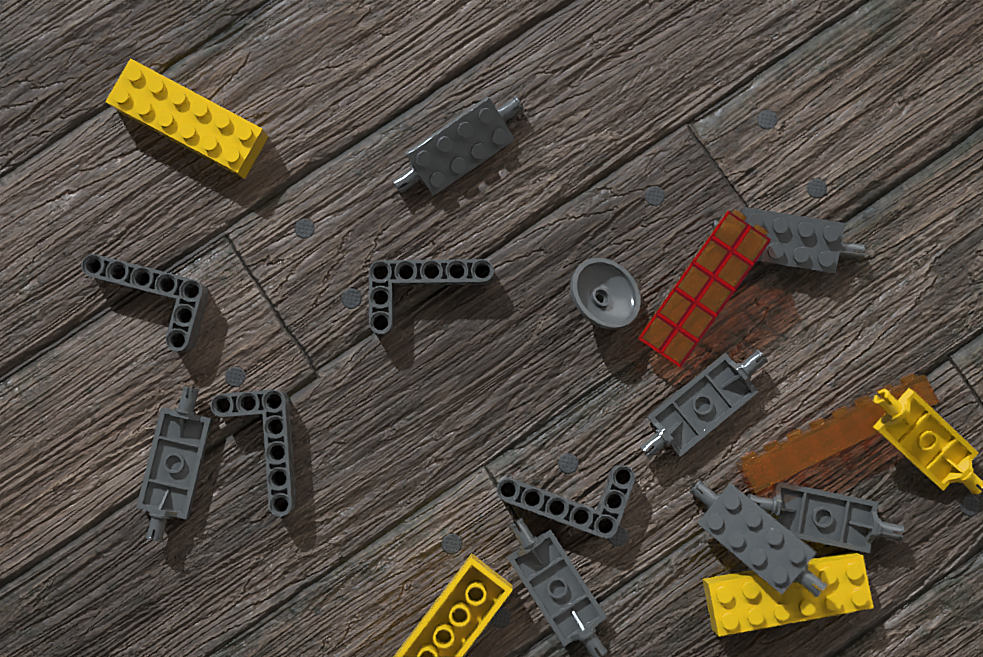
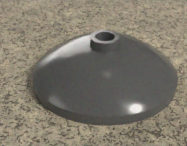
[570,258,641,329]

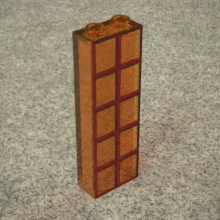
[637,209,772,368]

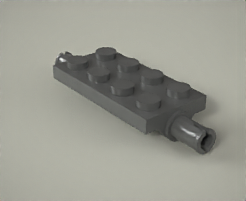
[392,96,524,196]
[710,207,865,274]
[639,350,768,459]
[136,386,213,541]
[690,480,827,598]
[748,481,904,553]
[507,518,607,657]

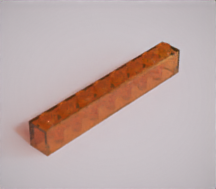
[736,373,939,493]

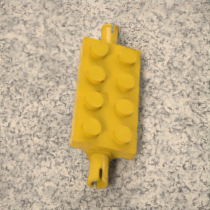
[873,388,983,494]

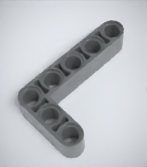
[81,254,209,353]
[369,259,494,336]
[210,390,297,517]
[497,464,635,538]

